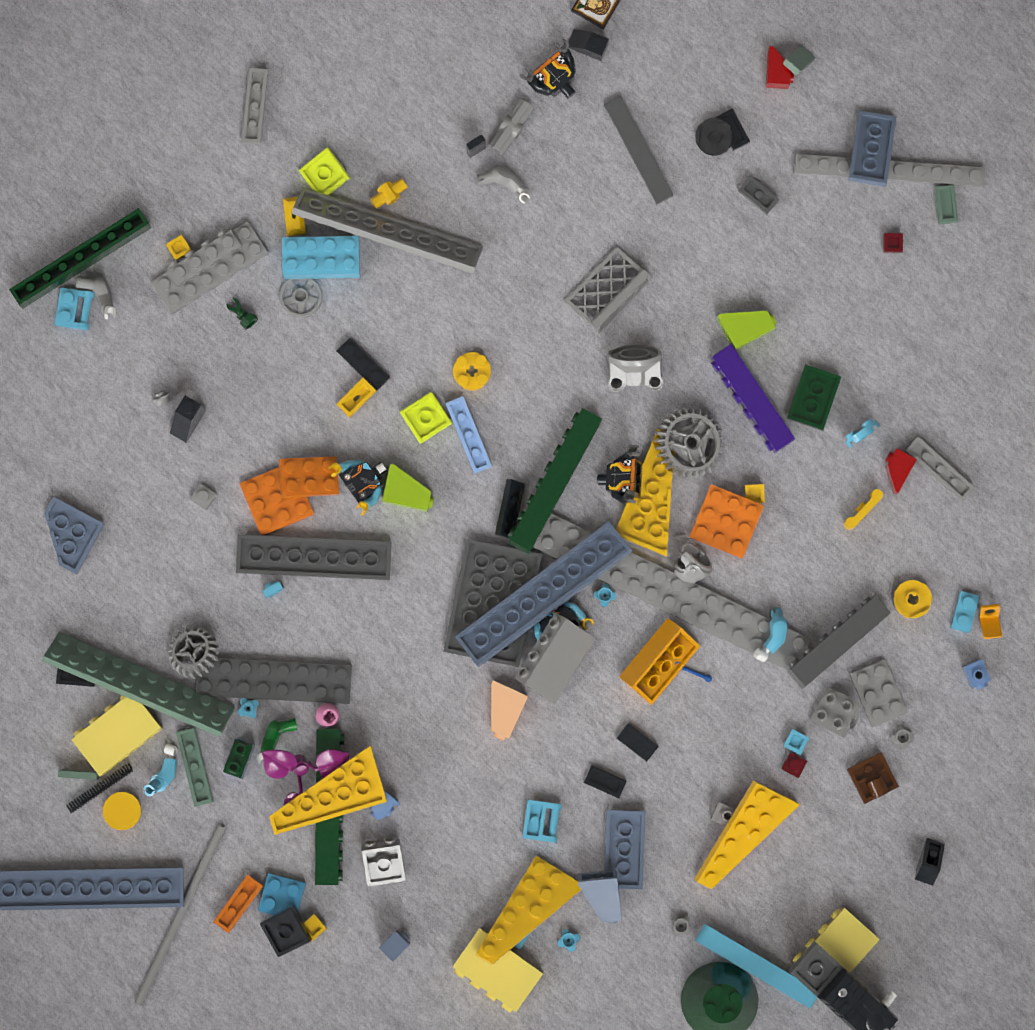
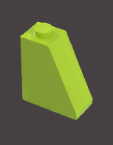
[716,311,777,351]
[382,464,435,512]

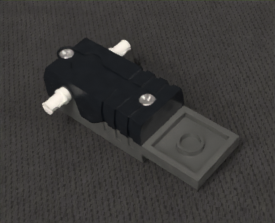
[788,941,898,1030]

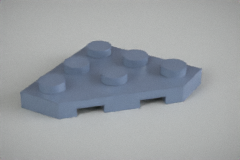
[44,497,105,574]

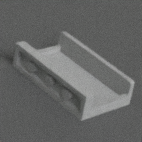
[515,613,595,704]

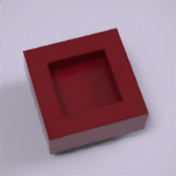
[883,233,903,253]
[781,752,808,778]

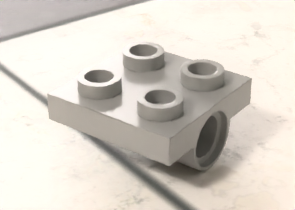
[810,687,862,738]

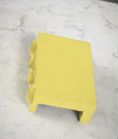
[71,696,163,776]
[791,908,880,973]
[452,928,543,1013]

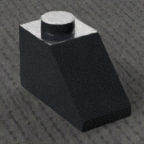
[568,29,609,61]
[915,838,945,886]

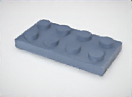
[848,110,897,187]
[604,810,646,890]

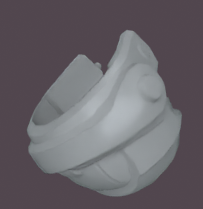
[674,542,712,584]

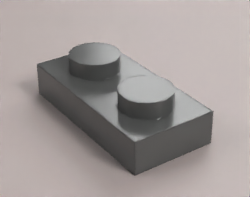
[738,175,780,215]

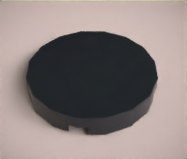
[695,118,734,156]

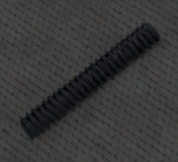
[66,762,133,814]

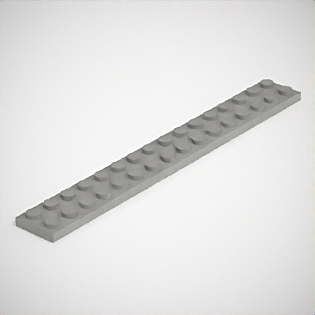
[533,514,811,671]

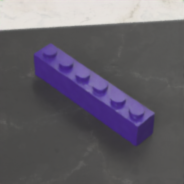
[710,344,795,454]

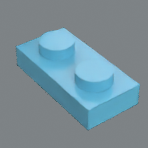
[950,591,979,633]

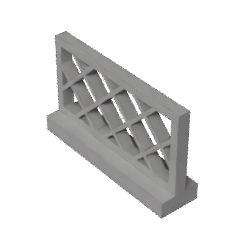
[565,247,651,334]

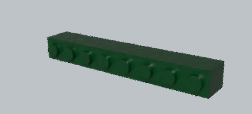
[9,208,151,309]
[508,408,602,554]
[315,729,344,885]

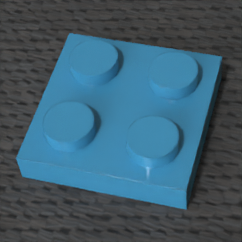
[258,873,306,915]

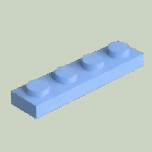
[445,396,492,474]

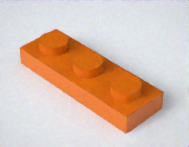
[213,874,263,934]

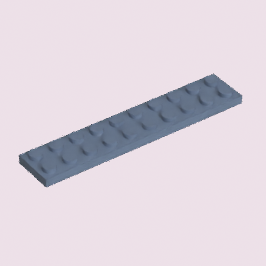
[455,521,633,667]
[0,868,184,910]

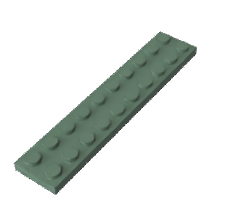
[42,632,235,737]

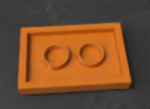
[279,456,339,498]

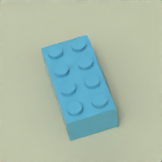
[282,236,360,280]

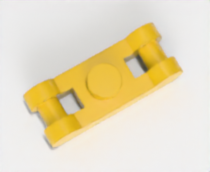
[843,489,883,530]

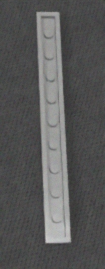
[794,154,985,188]

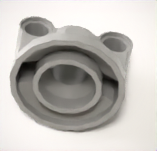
[607,345,663,392]

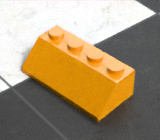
[619,618,700,705]

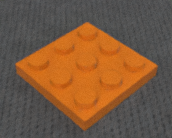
[239,467,315,536]
[689,484,764,559]

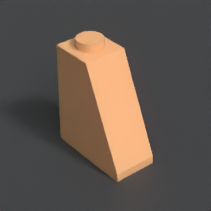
[491,681,528,741]

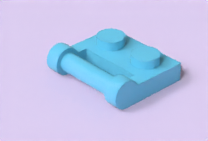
[55,288,94,331]
[522,800,562,843]

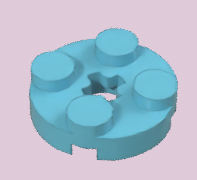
[845,419,881,448]

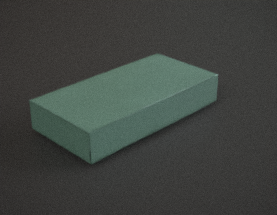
[783,46,815,75]
[934,184,958,225]
[58,770,99,780]

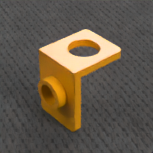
[979,604,1003,639]

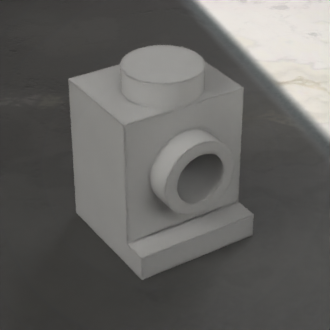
[710,802,736,826]

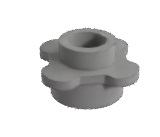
[152,390,171,406]
[891,726,914,749]
[671,916,691,936]

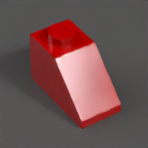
[766,46,794,89]
[885,448,917,495]

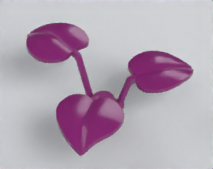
[262,749,349,805]

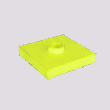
[298,147,351,195]
[400,391,452,444]

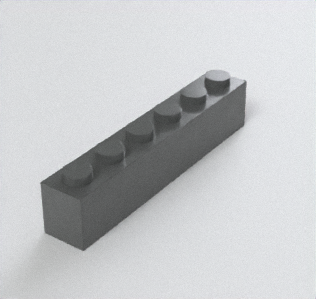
[787,596,891,689]

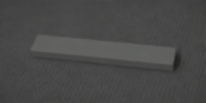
[604,96,673,205]

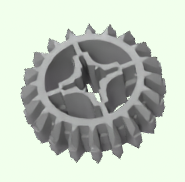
[167,626,220,678]

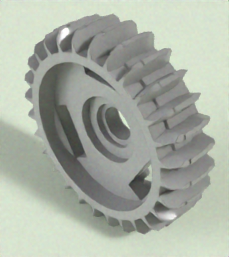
[654,408,725,478]

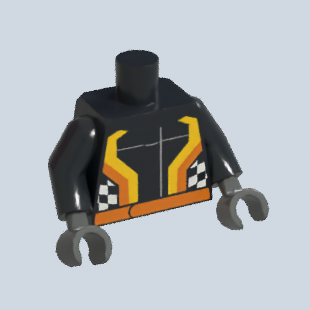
[520,39,576,99]
[597,444,643,504]

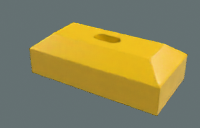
[283,196,306,237]
[336,378,377,418]

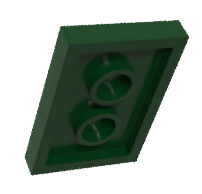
[787,364,841,431]

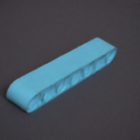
[695,924,817,1009]

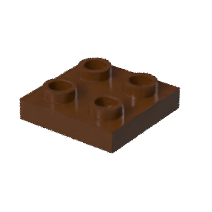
[846,752,899,804]

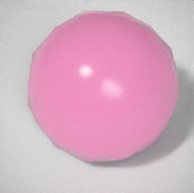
[315,703,340,727]

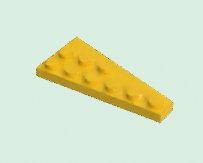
[616,429,674,557]
[269,745,387,835]
[694,780,800,889]
[475,856,581,965]

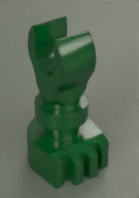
[226,298,258,330]

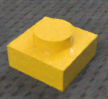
[165,234,191,260]
[745,483,765,504]
[304,914,327,941]

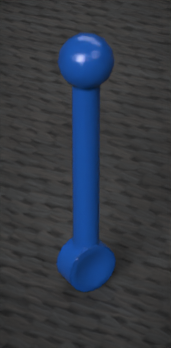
[675,662,712,682]

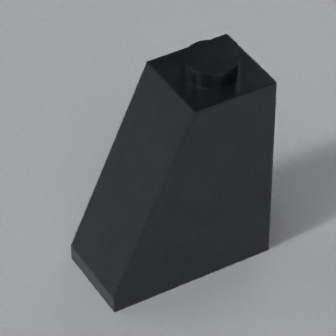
[170,395,206,443]

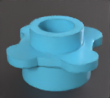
[593,584,616,607]
[238,698,259,719]
[557,929,580,952]

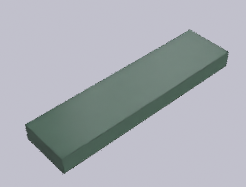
[176,727,214,807]

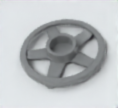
[279,278,322,318]

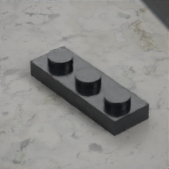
[336,338,390,391]
[495,479,525,539]

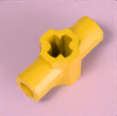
[370,178,408,209]

